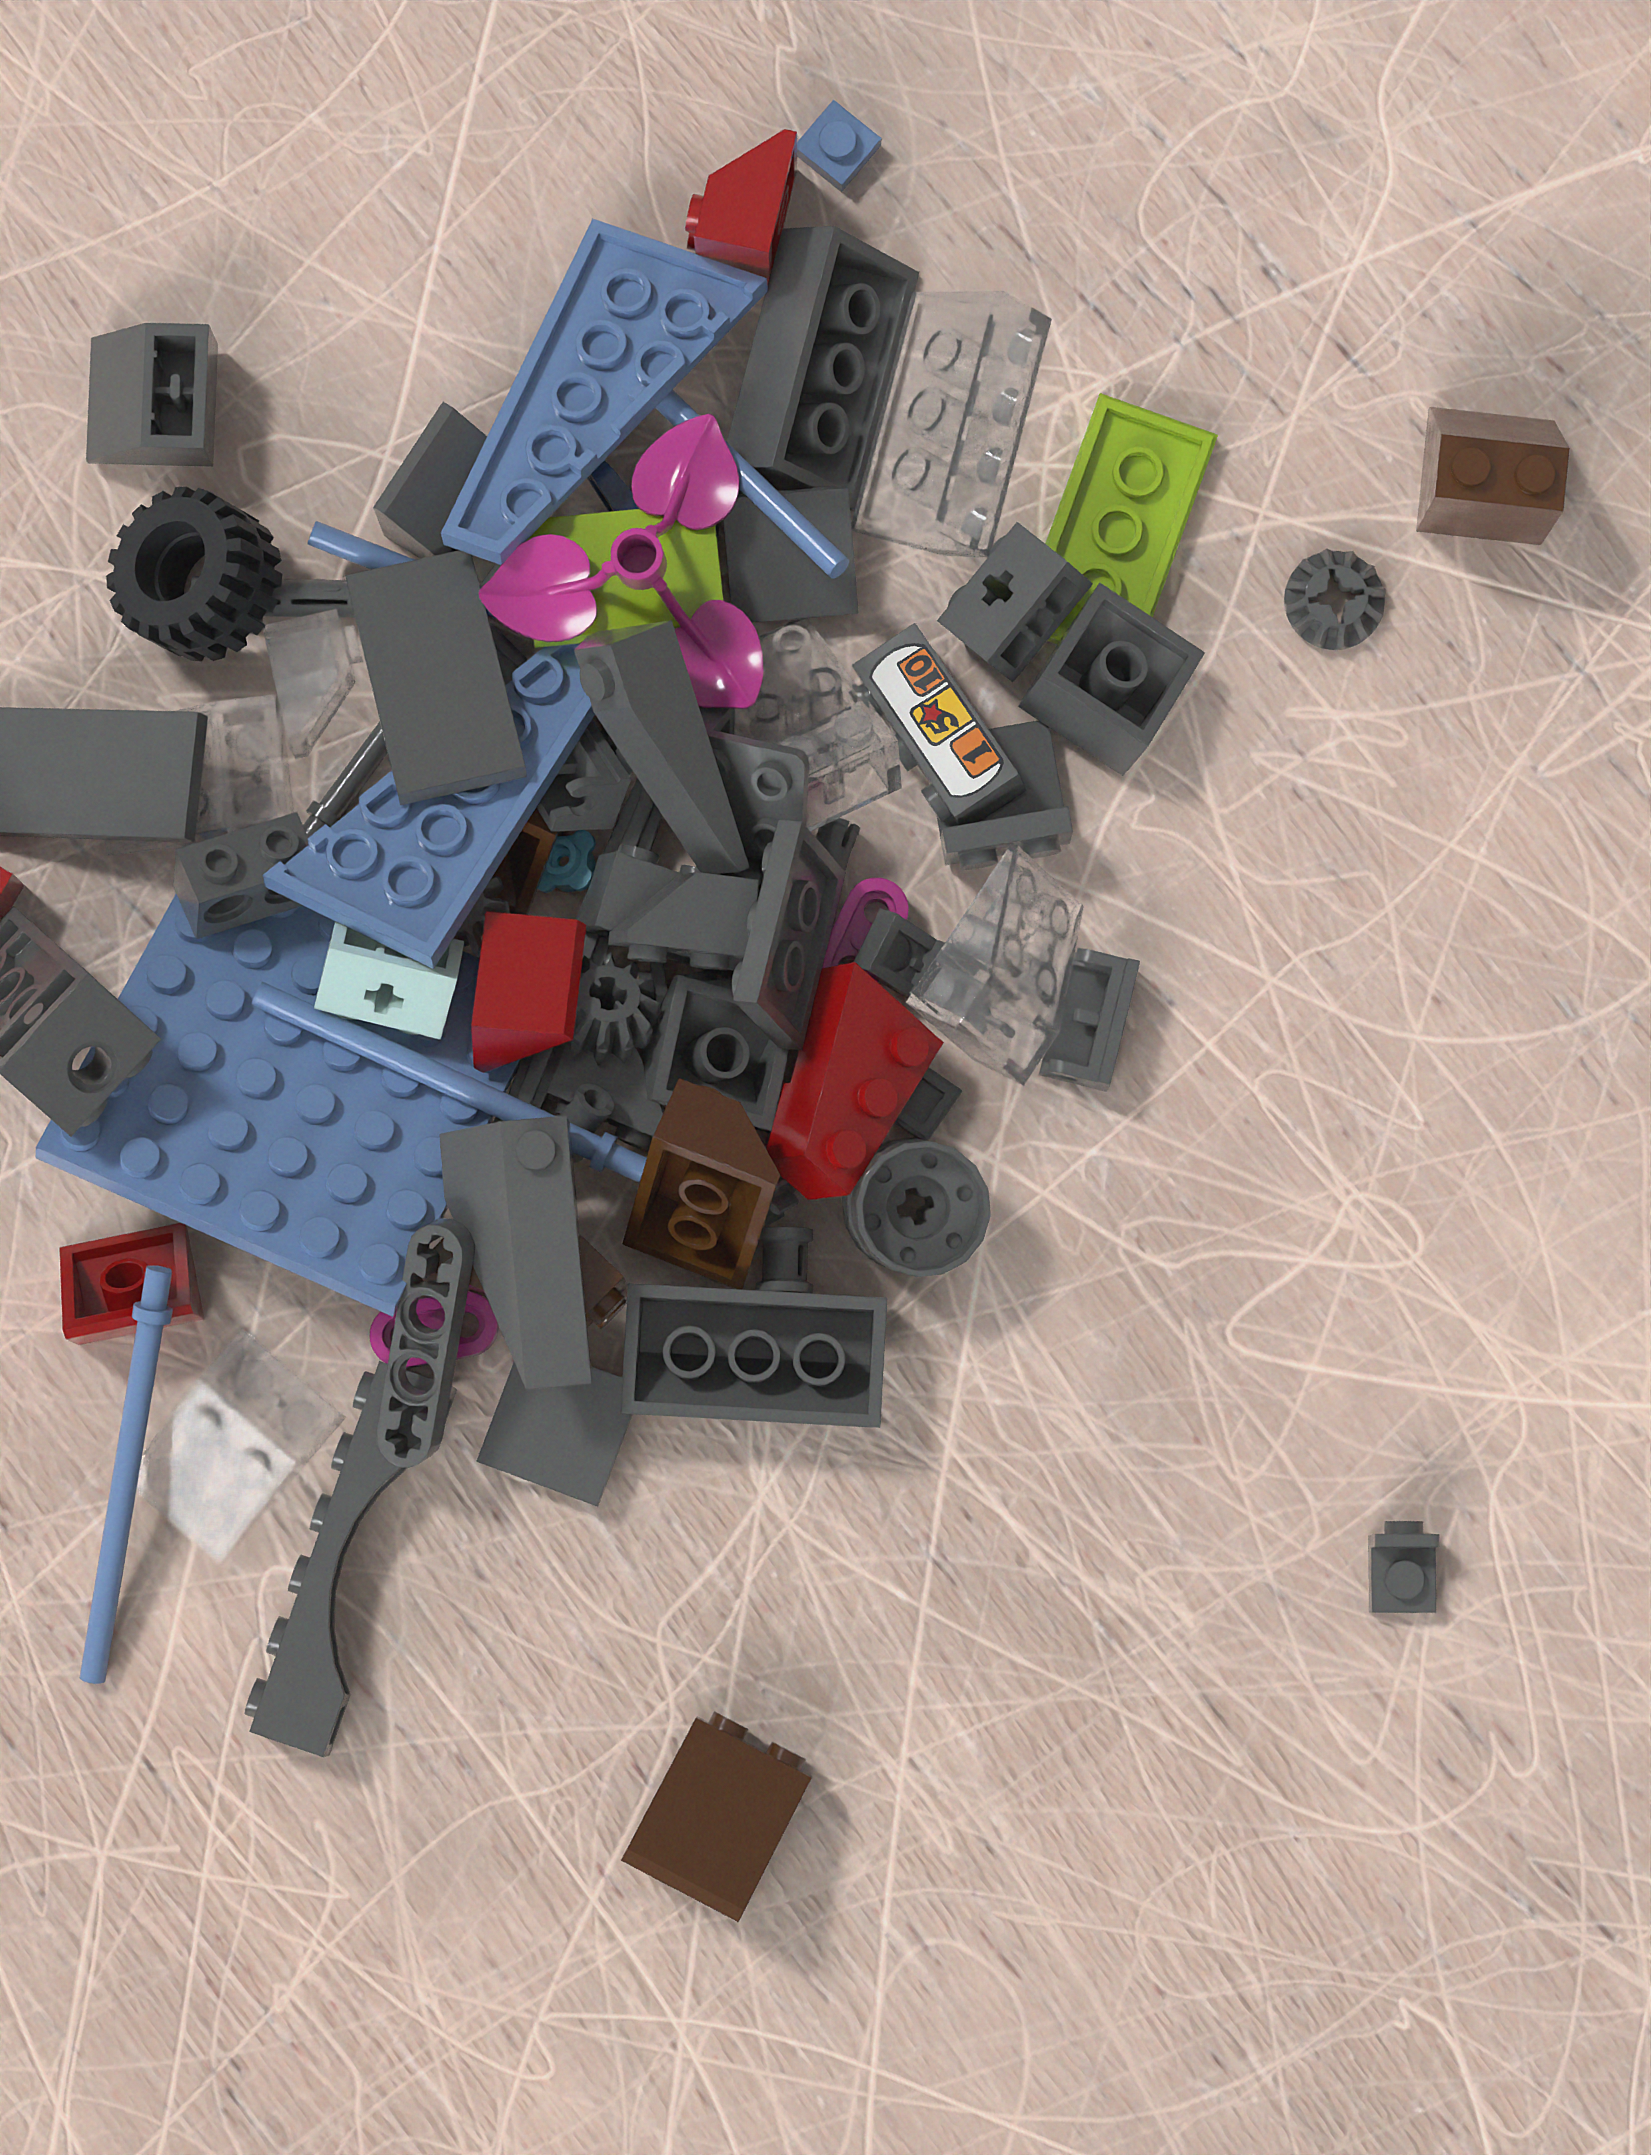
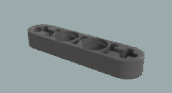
[376,1218,474,1468]

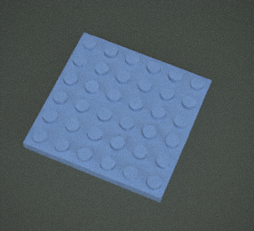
[35,838,521,1317]

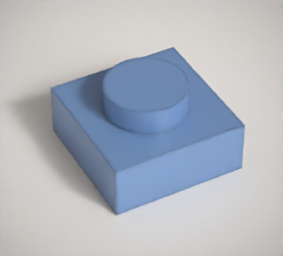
[797,100,882,192]

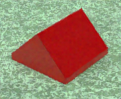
[471,911,586,1073]
[59,1223,205,1345]

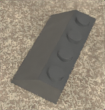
[727,226,919,509]
[620,1283,887,1428]

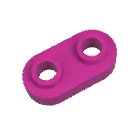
[822,878,909,983]
[370,1292,499,1369]

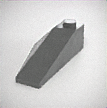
[574,620,750,874]
[439,1115,592,1390]

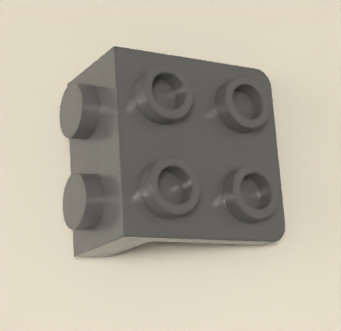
[700,707,809,860]
[936,721,1073,870]

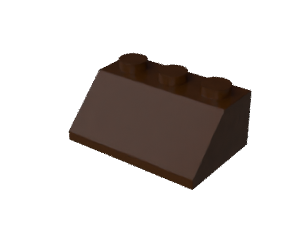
[622,1078,780,1290]

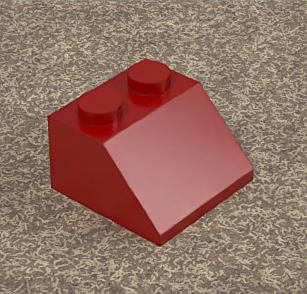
[685,129,797,286]

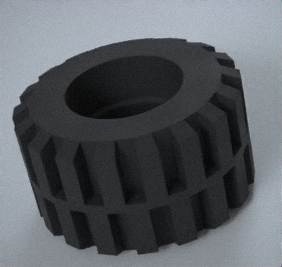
[106,486,283,662]

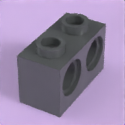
[173,812,309,939]

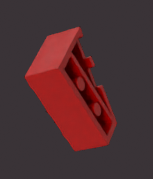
[766,962,944,1200]

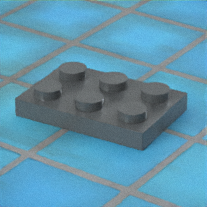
[732,819,846,1050]

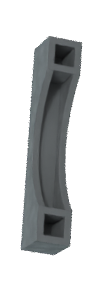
[244,1361,457,1757]

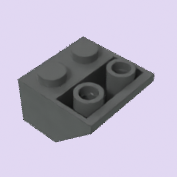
[86,323,218,467]

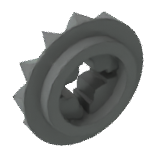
[1284,549,1386,650]

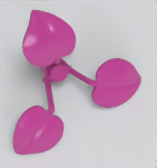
[479,414,764,709]

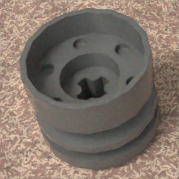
[842,1138,991,1277]

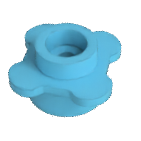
[538,830,596,893]

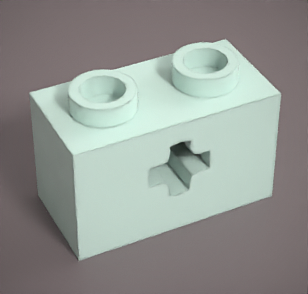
[314,921,464,1039]

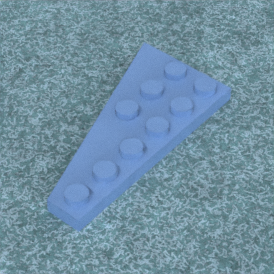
[441,218,768,565]
[262,644,595,969]

